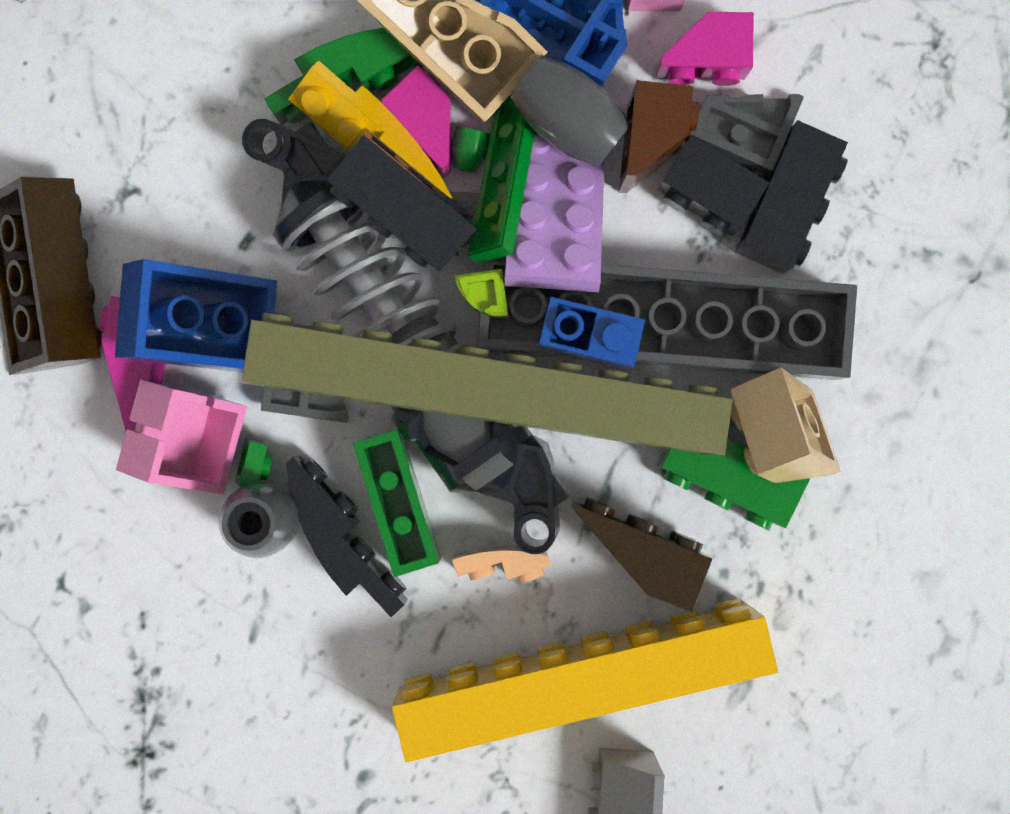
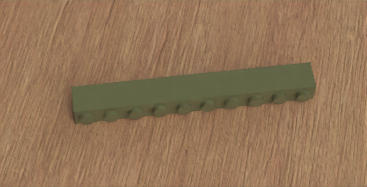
[241,313,733,456]

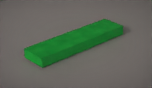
[467,95,535,264]

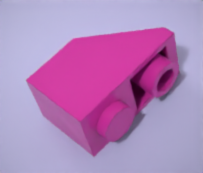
[656,12,754,86]
[380,65,452,178]

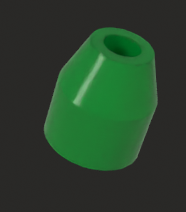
[451,126,491,172]

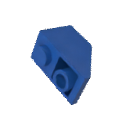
[539,297,645,370]

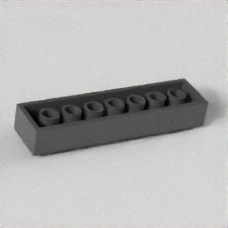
[478,256,858,380]

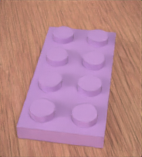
[504,131,604,292]

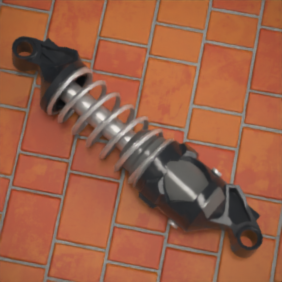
[242,119,570,554]

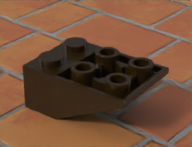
[571,497,712,612]

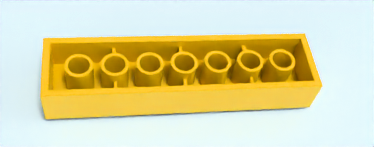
[392,599,779,763]

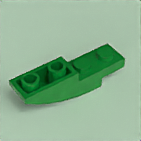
[264,28,422,125]

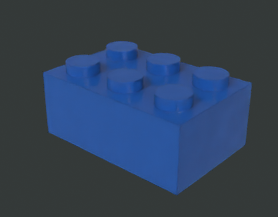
[115,259,277,372]

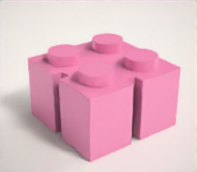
[116,379,247,495]

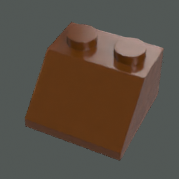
[619,80,700,193]

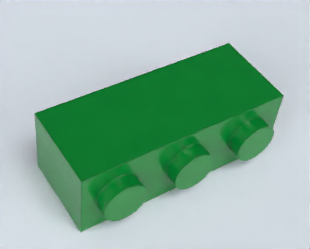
[353,429,441,577]
[656,438,810,531]

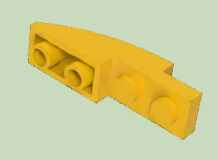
[289,61,452,199]

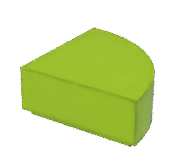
[455,269,508,318]

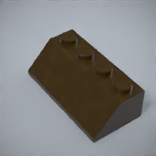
[0,177,102,375]

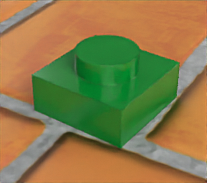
[235,438,273,487]

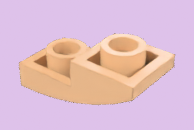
[452,546,551,583]

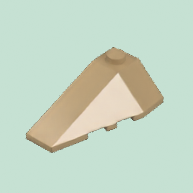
[356,0,547,122]

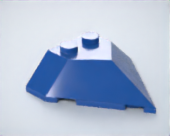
[475,0,627,86]

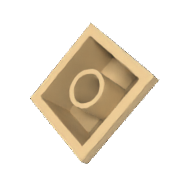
[730,367,841,483]

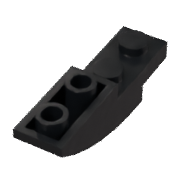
[286,456,408,617]

